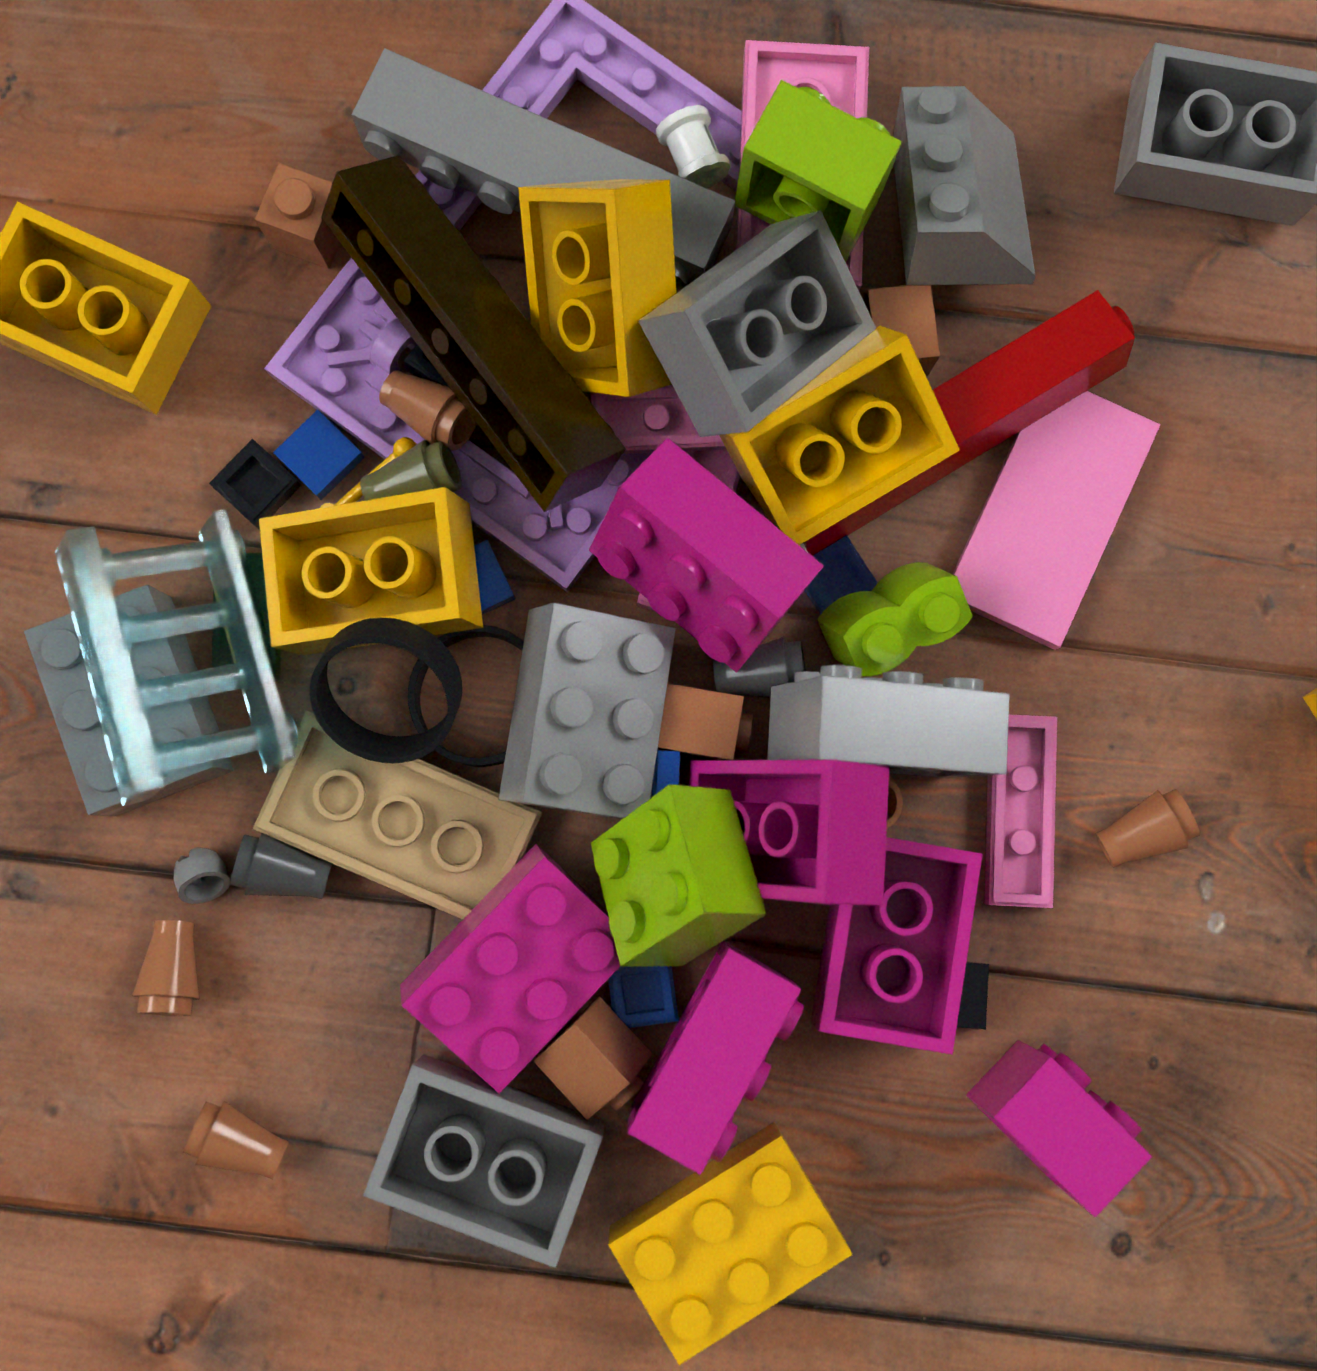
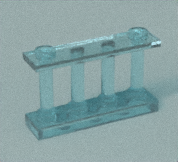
[55,509,298,806]

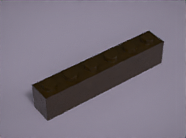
[321,155,626,512]

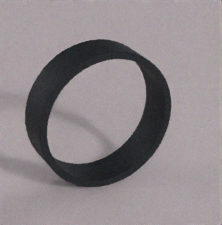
[309,618,463,763]
[408,625,524,767]

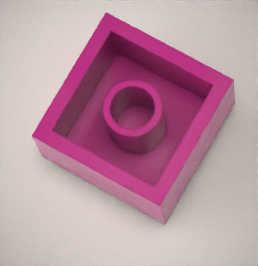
[966,1040,1152,1218]

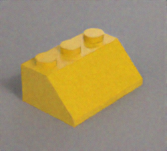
[518,179,676,397]
[719,326,960,545]

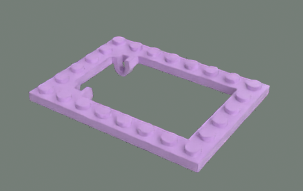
[264,0,741,593]

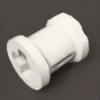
[656,105,731,188]

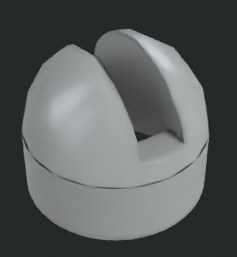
[173,847,230,904]

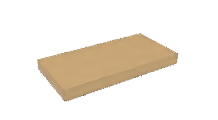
[253,710,543,919]

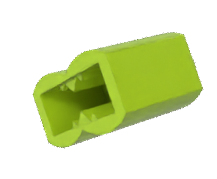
[817,562,973,677]

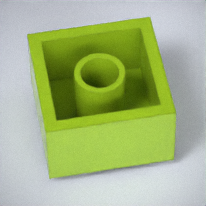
[735,79,902,262]
[591,784,766,967]

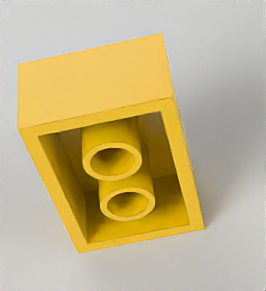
[0,201,211,415]
[259,487,483,655]
[608,1122,853,1365]

